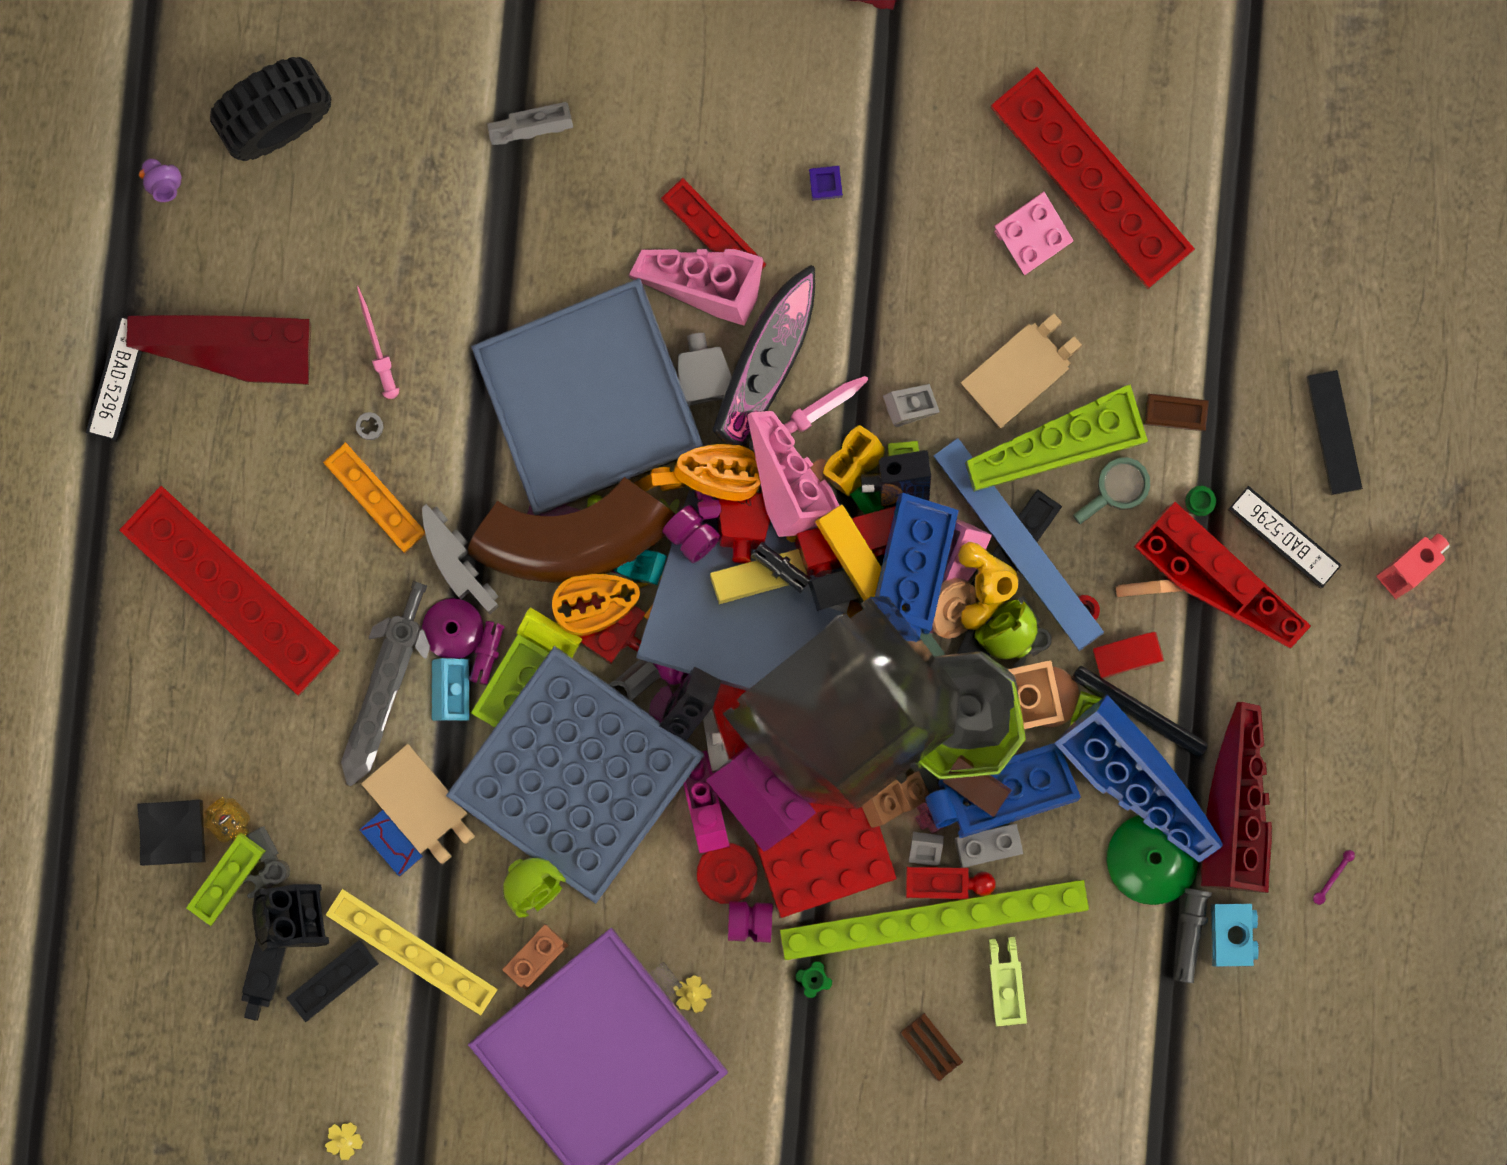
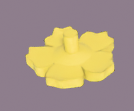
[674,975,712,1013]
[325,1122,364,1160]

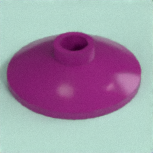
[422,598,483,659]

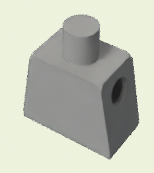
[678,333,732,406]

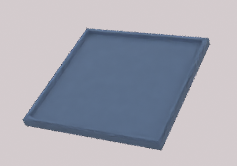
[471,278,704,516]
[637,489,844,711]

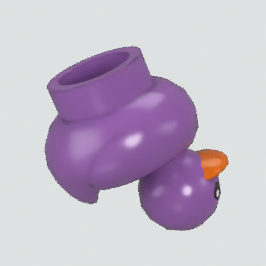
[139,159,182,202]

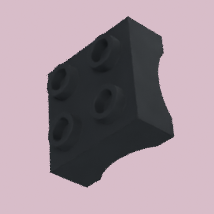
[137,800,206,866]

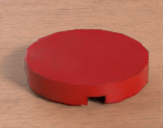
[697,843,757,904]

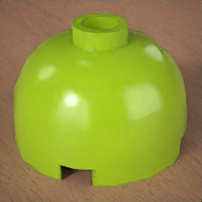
[975,600,1038,659]
[503,858,566,918]

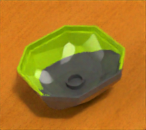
[896,652,1026,779]

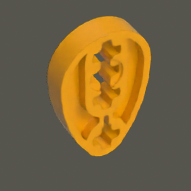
[674,444,761,501]
[552,574,640,636]

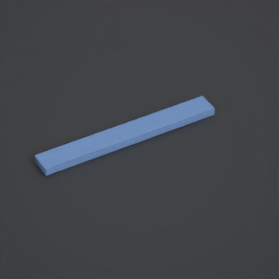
[934,438,1104,651]

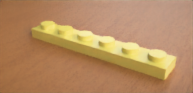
[326,889,498,1016]

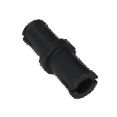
[751,541,812,593]

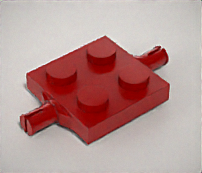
[563,594,646,664]

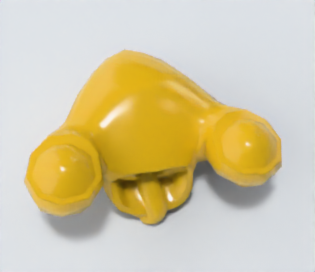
[958,542,1019,630]

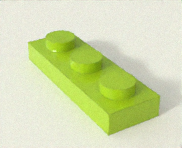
[186,833,266,926]

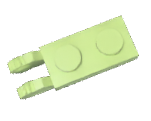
[989,937,1027,1026]

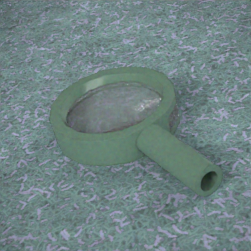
[1073,457,1150,524]

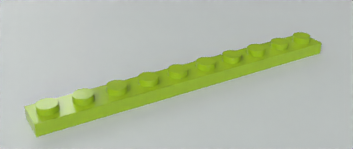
[780,880,1089,960]

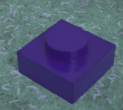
[809,166,843,201]

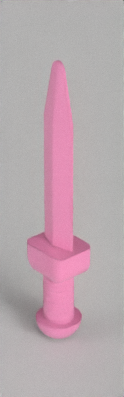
[357,286,399,399]
[783,376,868,434]

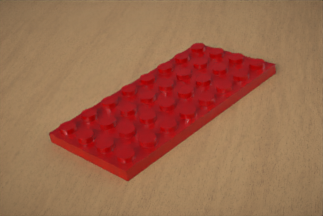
[712,668,897,918]

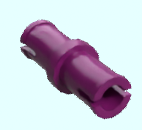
[469,621,505,685]

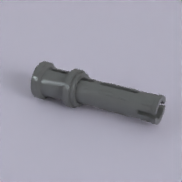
[1174,888,1212,983]

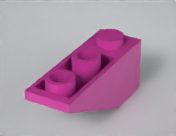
[684,750,729,853]

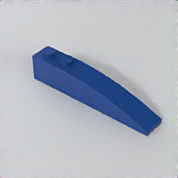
[1054,695,1223,862]

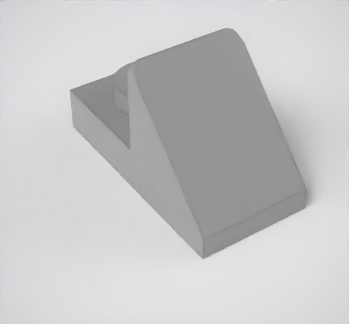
[883,384,940,427]

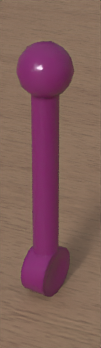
[1313,850,1355,905]

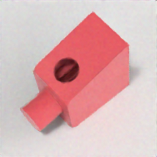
[1376,534,1449,599]

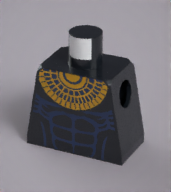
[860,450,931,507]

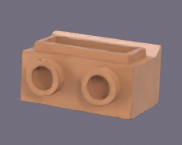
[502,924,569,991]

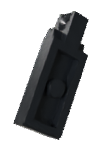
[241,941,287,1021]

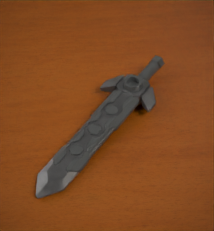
[341,581,430,786]

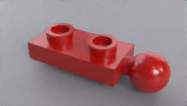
[906,867,996,899]

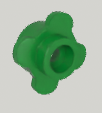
[796,962,832,998]

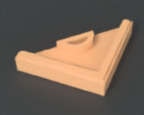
[1116,580,1183,597]

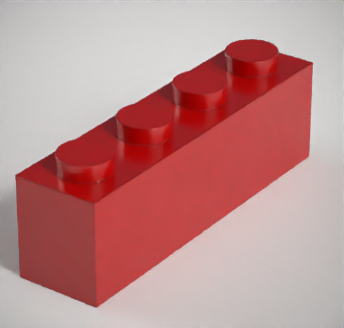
[795,506,896,577]

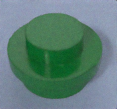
[1185,486,1216,517]

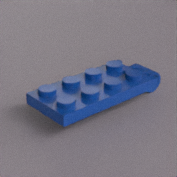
[870,493,959,650]
[925,743,1081,839]

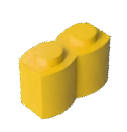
[823,425,885,496]

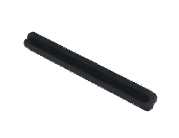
[1072,666,1208,757]

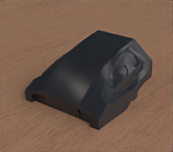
[252,884,329,952]

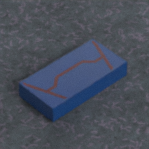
[359,810,423,877]

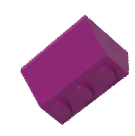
[705,740,816,852]

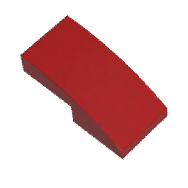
[1093,632,1164,679]

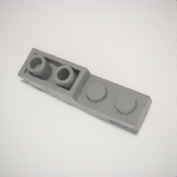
[422,504,499,614]

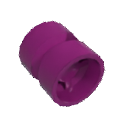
[662,505,721,563]
[728,901,773,943]

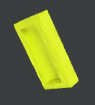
[516,607,582,658]

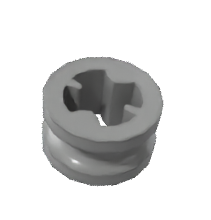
[356,412,384,440]

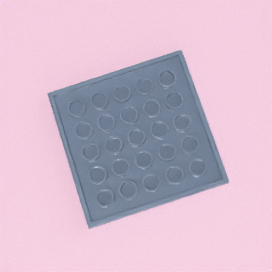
[446,646,704,904]

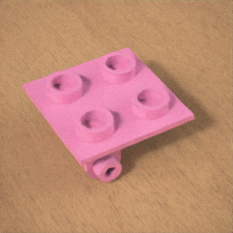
[994,191,1074,275]

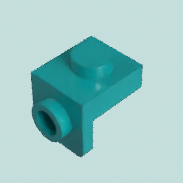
[613,550,667,585]

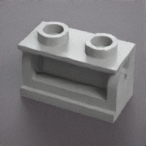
[954,824,1024,868]

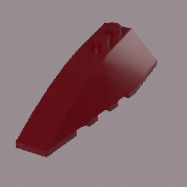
[126,315,311,385]
[1201,702,1272,893]

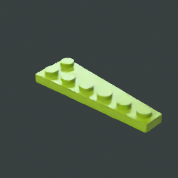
[965,384,1148,492]

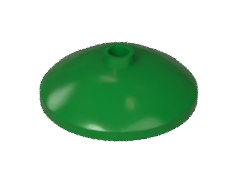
[1106,815,1199,905]

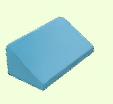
[432,658,469,721]

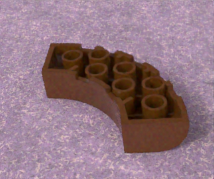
[467,477,675,583]

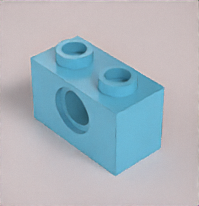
[1211,904,1259,966]

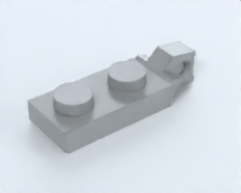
[487,102,573,145]

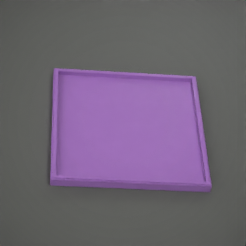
[468,927,728,1165]

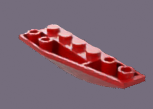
[1134,502,1311,649]

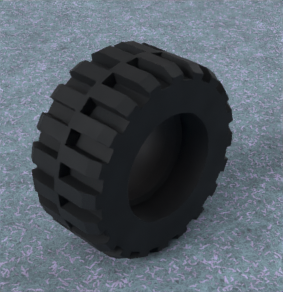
[210,57,331,161]

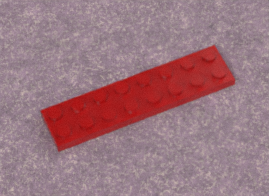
[990,67,1195,289]
[119,486,341,696]

